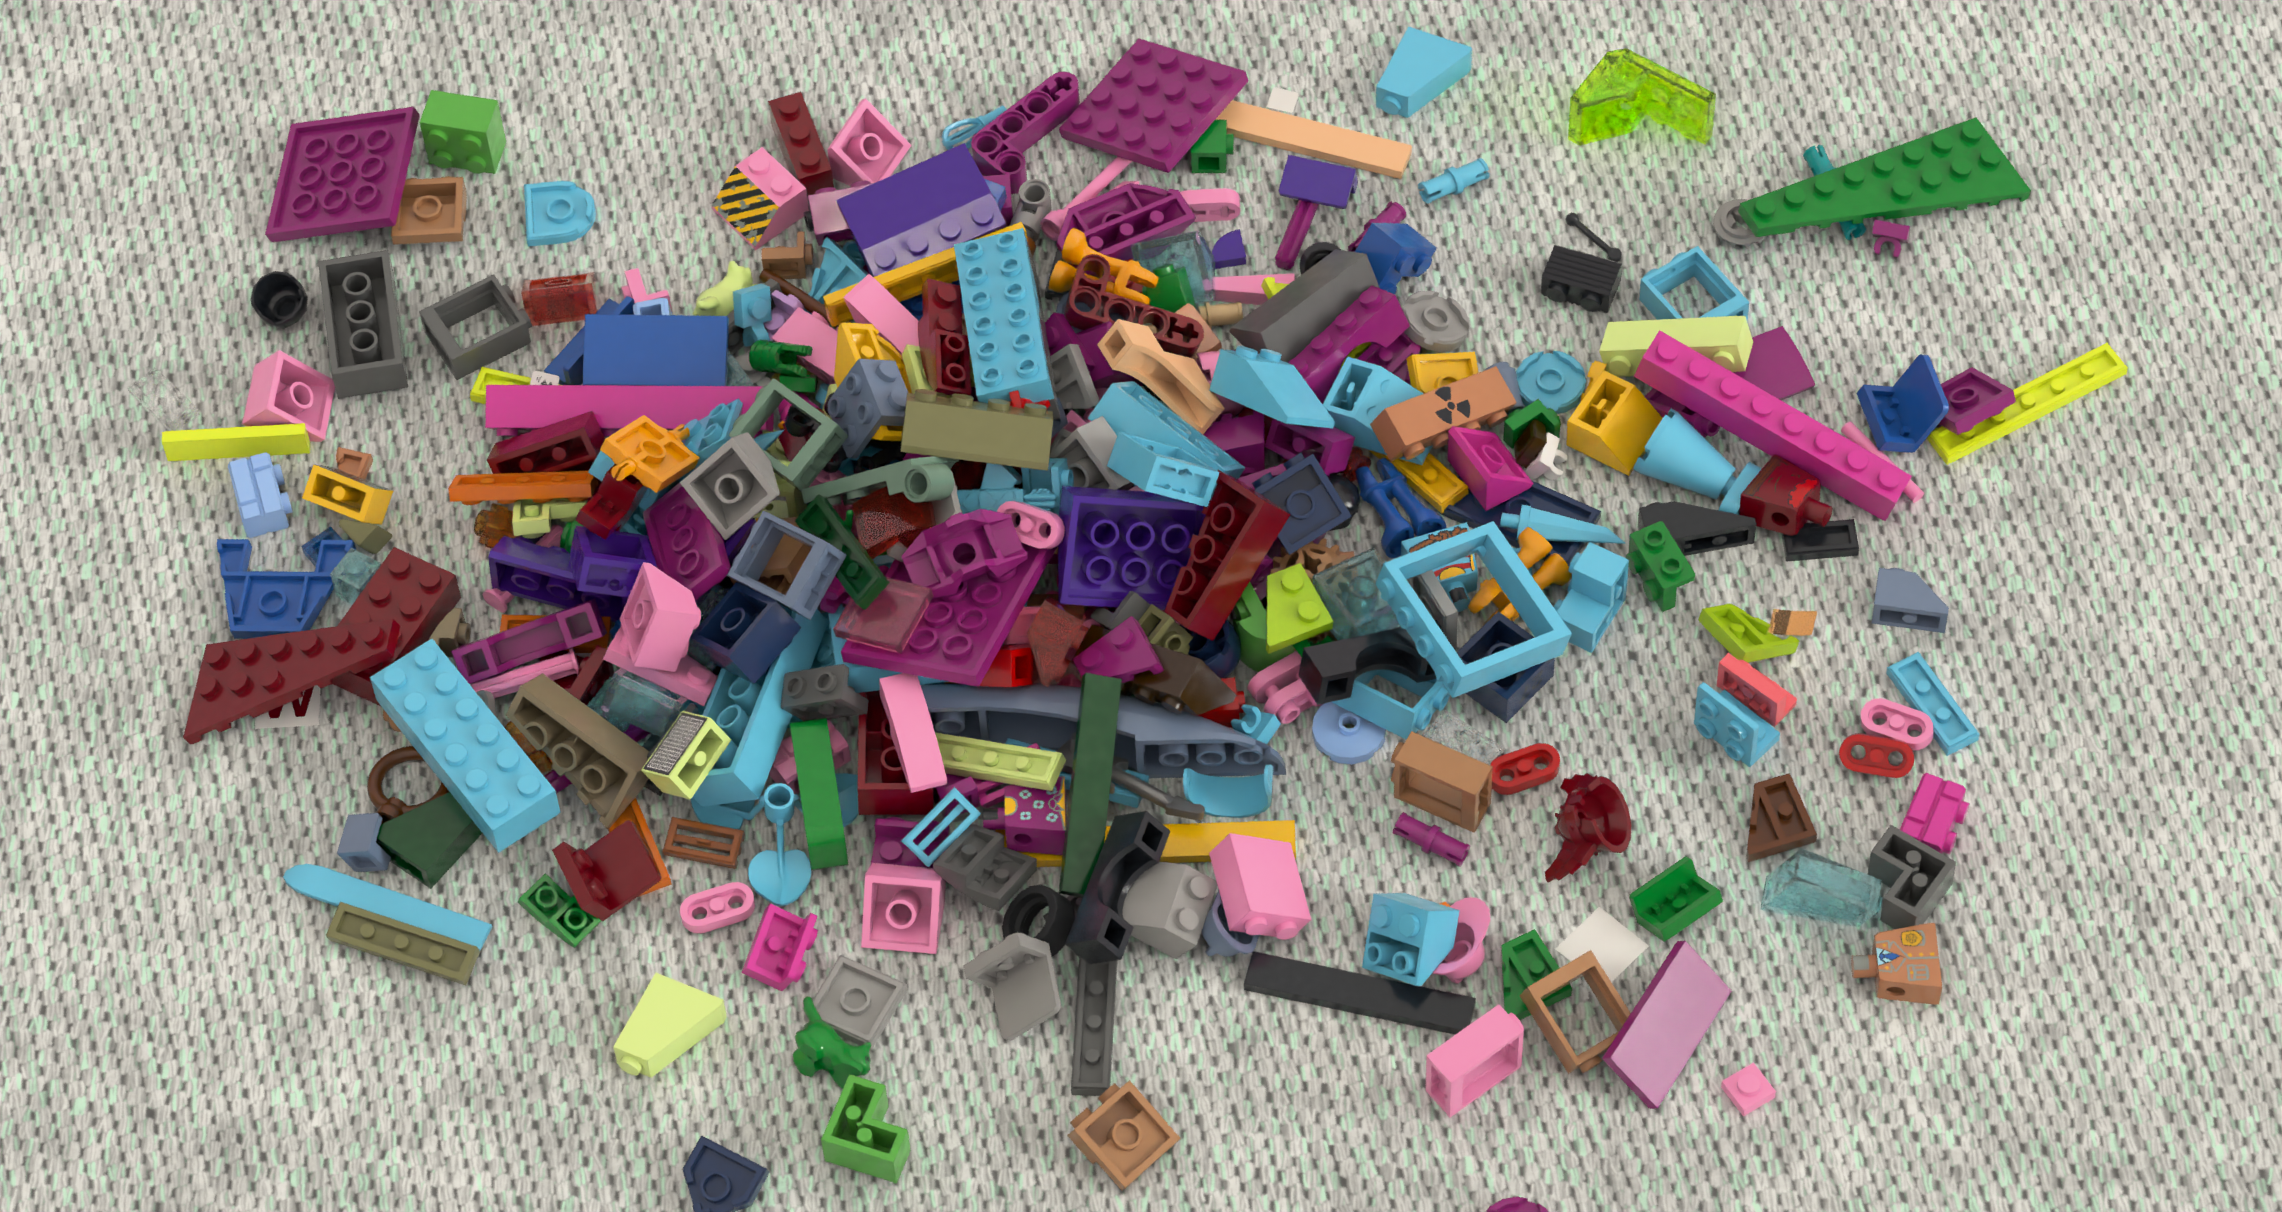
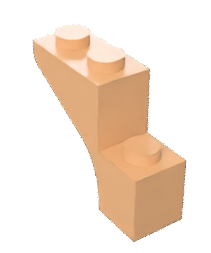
[1097,319,1225,434]

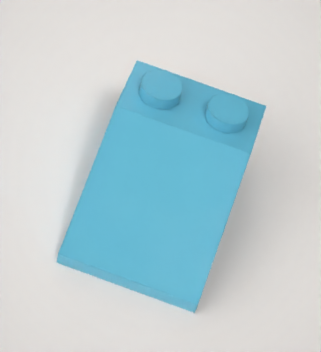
[1209,346,1335,429]

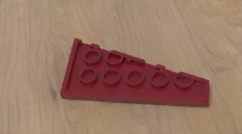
[183,618,401,744]

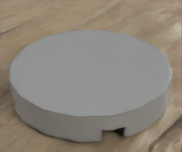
[1402,291,1470,352]

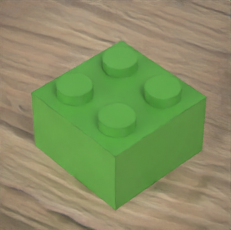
[419,90,506,174]

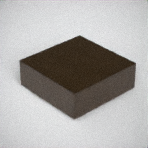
[1514,419,1547,468]

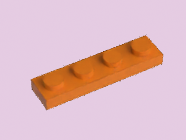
[448,471,599,505]

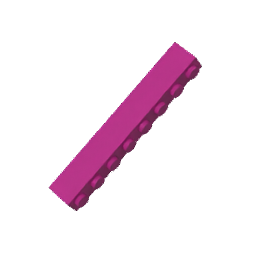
[1634,330,1912,521]
[485,385,774,438]

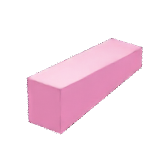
[1206,273,1295,305]

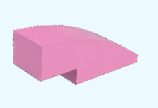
[879,673,947,793]

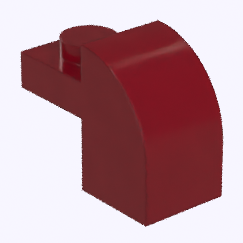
[575,464,647,540]

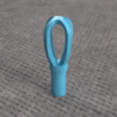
[942,106,1007,150]

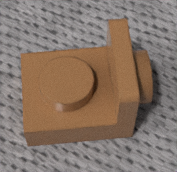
[762,231,813,279]

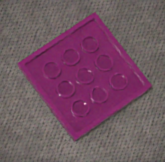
[1059,38,1249,173]
[265,106,420,243]

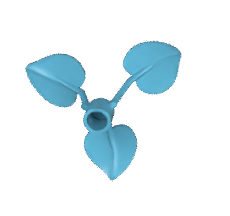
[691,773,859,906]

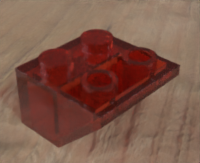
[1027,596,1089,687]

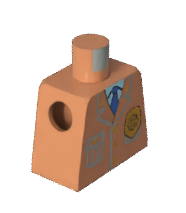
[1851,923,1942,1005]

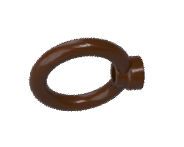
[367,746,449,824]

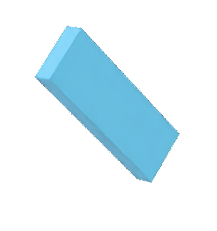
[1886,652,1980,756]

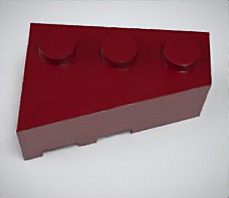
[487,411,605,488]

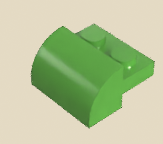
[1233,582,1294,672]

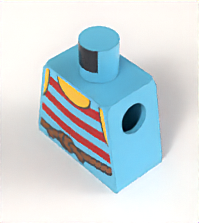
[1401,522,1478,612]

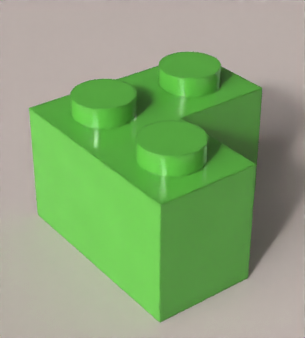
[821,1074,911,1183]

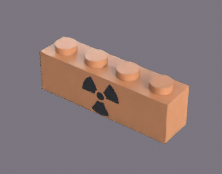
[1370,366,1517,461]

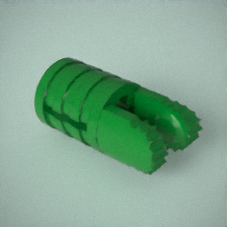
[749,340,813,377]

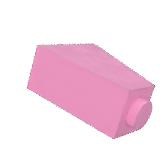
[843,274,920,355]

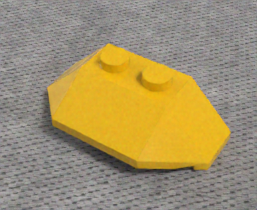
[834,323,912,441]

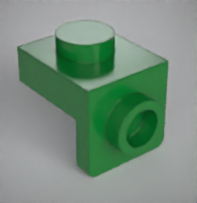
[1503,399,1561,449]

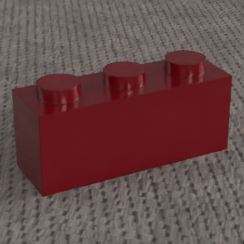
[768,92,834,202]

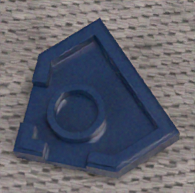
[682,1135,770,1212]

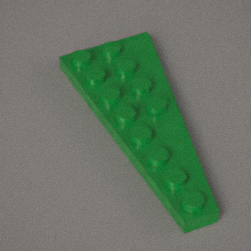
[1738,117,2031,237]

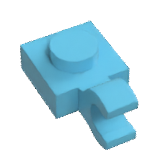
[733,283,772,347]

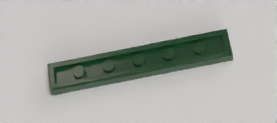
[1059,673,1122,898]

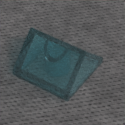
[1131,230,1215,304]
[600,668,689,738]

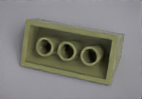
[901,389,1053,471]

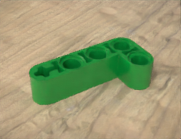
[790,718,849,871]

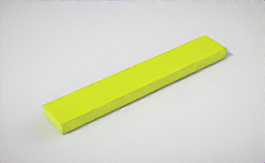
[1927,343,2128,465]

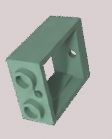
[729,378,848,492]

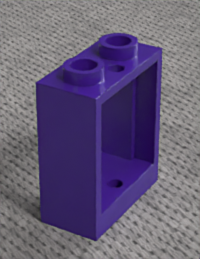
[569,525,657,598]

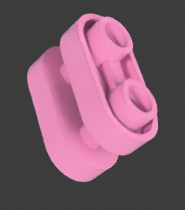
[1247,651,1324,724]

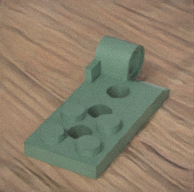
[801,456,959,506]

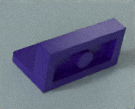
[1278,155,1358,209]

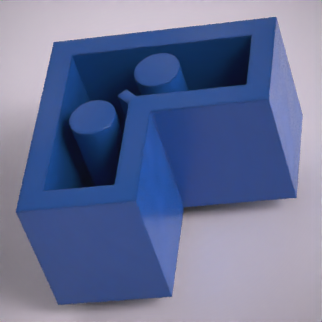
[1355,223,1437,294]

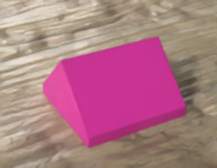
[1447,426,1534,511]

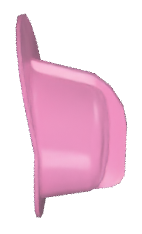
[1432,897,1491,984]

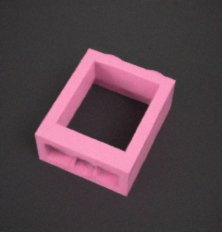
[1426,1004,1524,1117]

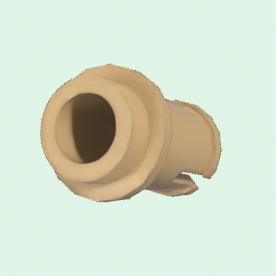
[1197,302,1243,329]

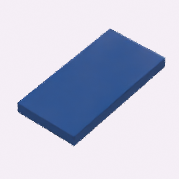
[583,314,729,386]

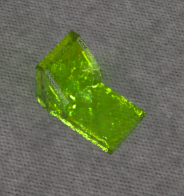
[1568,48,1716,145]

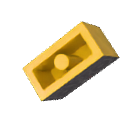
[302,464,393,525]

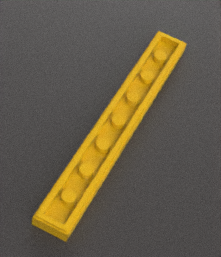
[995,820,1296,867]

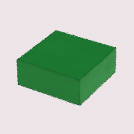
[780,374,818,392]

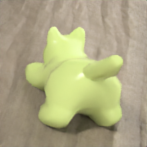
[693,261,758,316]

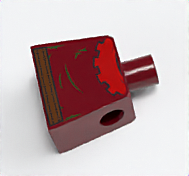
[1739,454,1833,536]

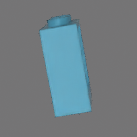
[1639,246,1749,321]
[1107,432,1220,507]
[1332,670,1450,739]

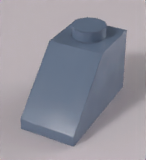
[1872,568,1949,633]

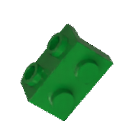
[1626,521,1695,612]
[1629,856,1723,942]

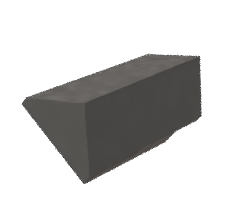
[1229,249,1380,363]

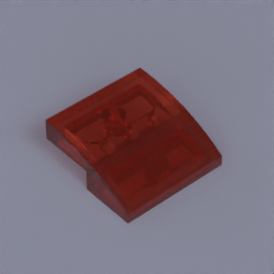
[852,486,936,560]

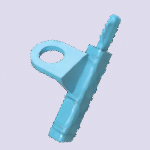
[957,463,1057,515]

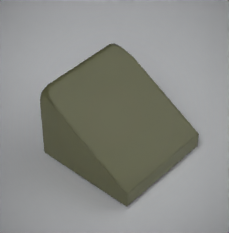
[338,519,392,555]

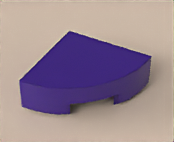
[1211,229,1246,270]

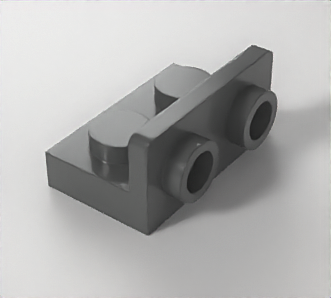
[781,664,869,721]

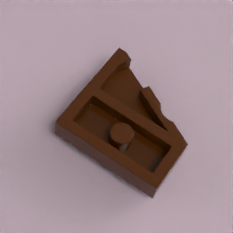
[1746,773,1817,862]

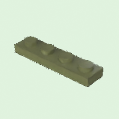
[326,902,480,986]

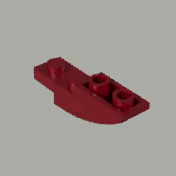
[918,278,971,396]

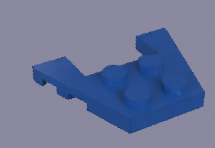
[216,539,356,639]

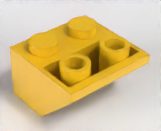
[1566,370,1663,476]

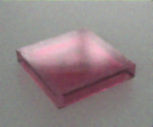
[833,577,933,654]

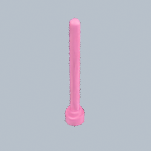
[1040,156,1132,241]

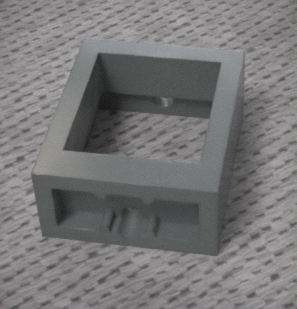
[419,274,532,380]

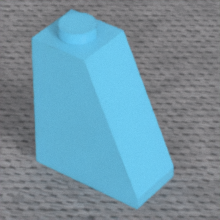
[1376,26,1472,118]

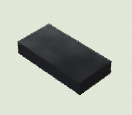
[1781,519,1859,562]

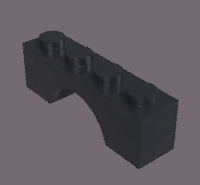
[1298,620,1456,705]
[1065,811,1171,964]

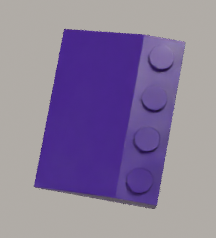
[836,143,1007,277]
[1058,486,1205,610]

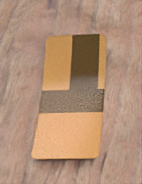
[1768,609,1817,636]

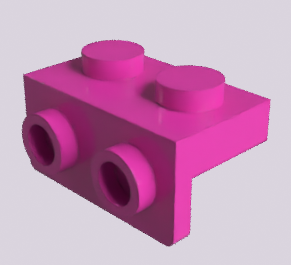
[741,903,818,991]

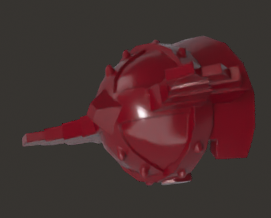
[1545,773,1631,883]

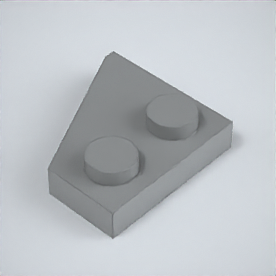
[1050,344,1100,409]

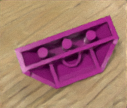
[1056,183,1196,278]

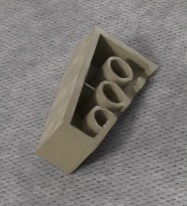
[506,673,649,829]

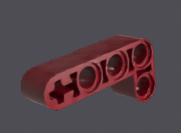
[1064,254,1204,358]

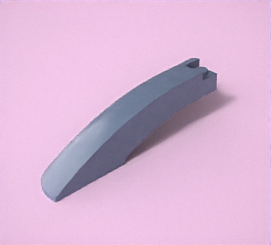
[921,683,1286,778]

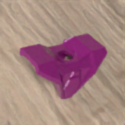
[901,508,1027,601]

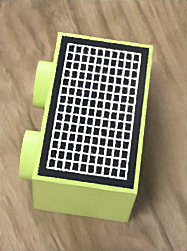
[641,711,731,800]

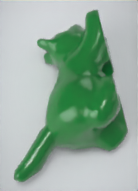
[793,996,871,1089]

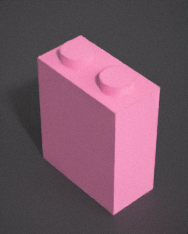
[1209,833,1311,940]

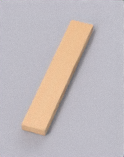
[1216,100,1412,179]

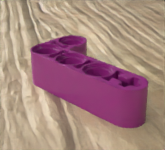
[971,71,1080,194]

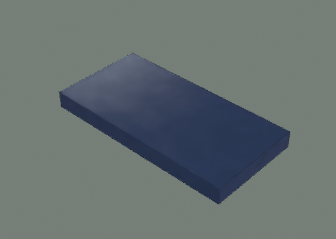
[1439,476,1601,566]

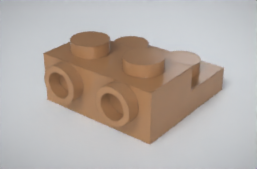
[391,176,467,245]
[1067,1080,1181,1191]

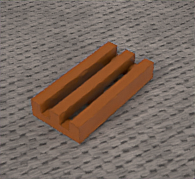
[663,817,745,869]

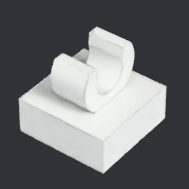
[1522,432,1567,480]

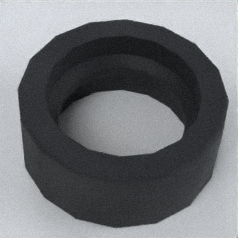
[1002,884,1075,957]

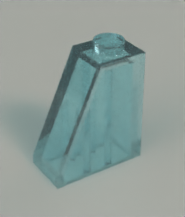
[1760,848,1882,927]

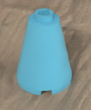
[1633,408,1737,500]

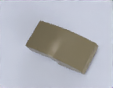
[429,608,471,659]

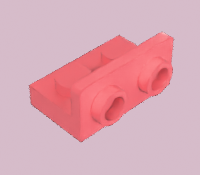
[1717,653,1797,727]

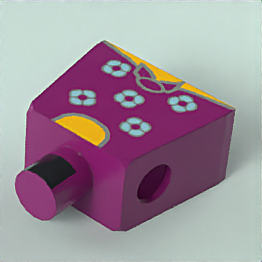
[983,776,1067,855]

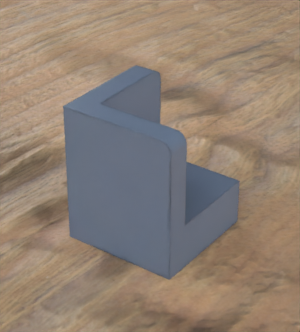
[337,813,391,872]

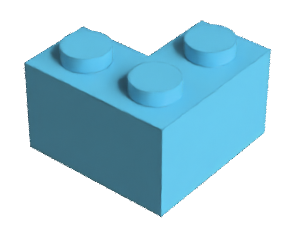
[1554,542,1629,653]

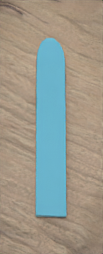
[283,864,492,950]

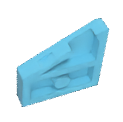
[804,237,868,329]

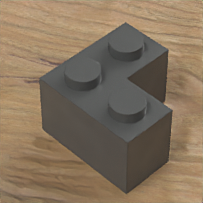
[1867,825,1956,929]

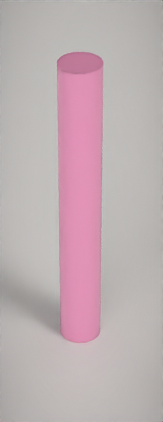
[1841,421,1924,503]

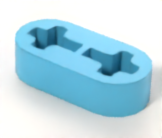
[1719,462,1762,514]

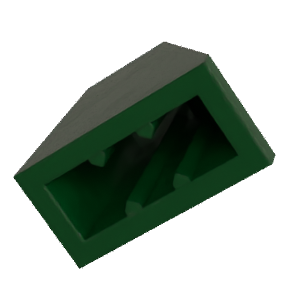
[376,792,482,889]

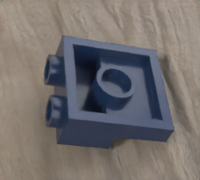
[1252,453,1352,556]

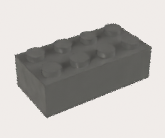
[318,250,408,399]

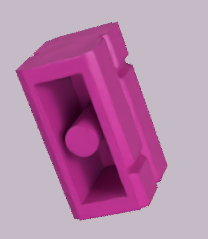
[1900,773,1970,855]

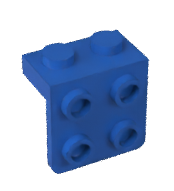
[1856,354,1949,453]

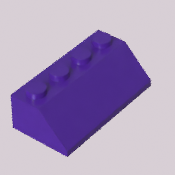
[488,536,628,623]

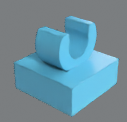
[1231,704,1281,744]

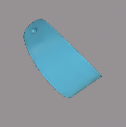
[1183,764,1273,818]

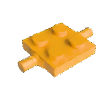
[600,415,700,493]

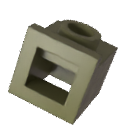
[1138,604,1193,655]

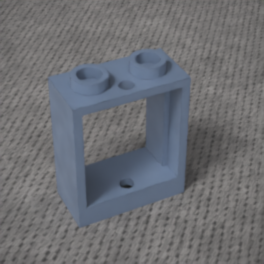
[728,510,846,620]

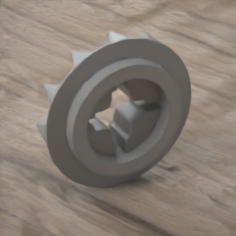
[1714,199,1764,249]

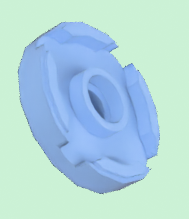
[1312,702,1386,765]

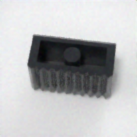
[1541,245,1622,313]

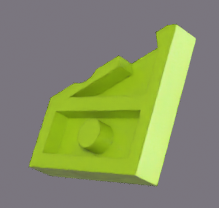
[1266,563,1334,654]
[1698,603,1800,663]

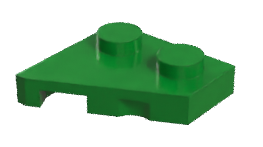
[1501,929,1573,1020]

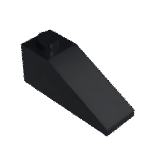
[1638,501,1756,556]

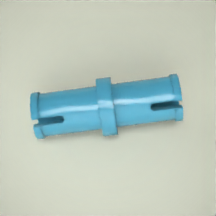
[1418,158,1490,204]

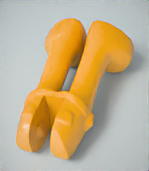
[1049,228,1159,305]
[1468,527,1572,625]

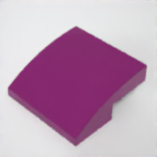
[1733,326,1816,400]

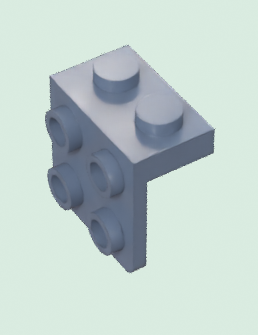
[828,359,908,458]

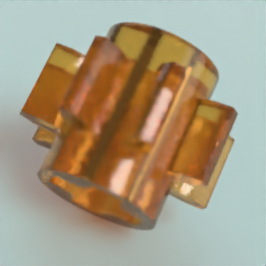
[474,503,517,548]

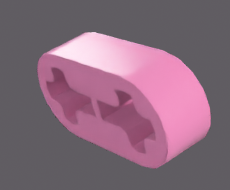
[1180,188,1240,222]

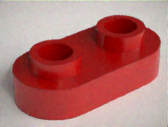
[1839,733,1915,778]
[1490,743,1560,795]

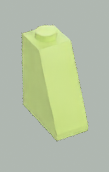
[613,973,727,1078]

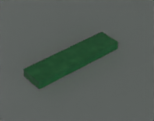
[795,494,890,610]

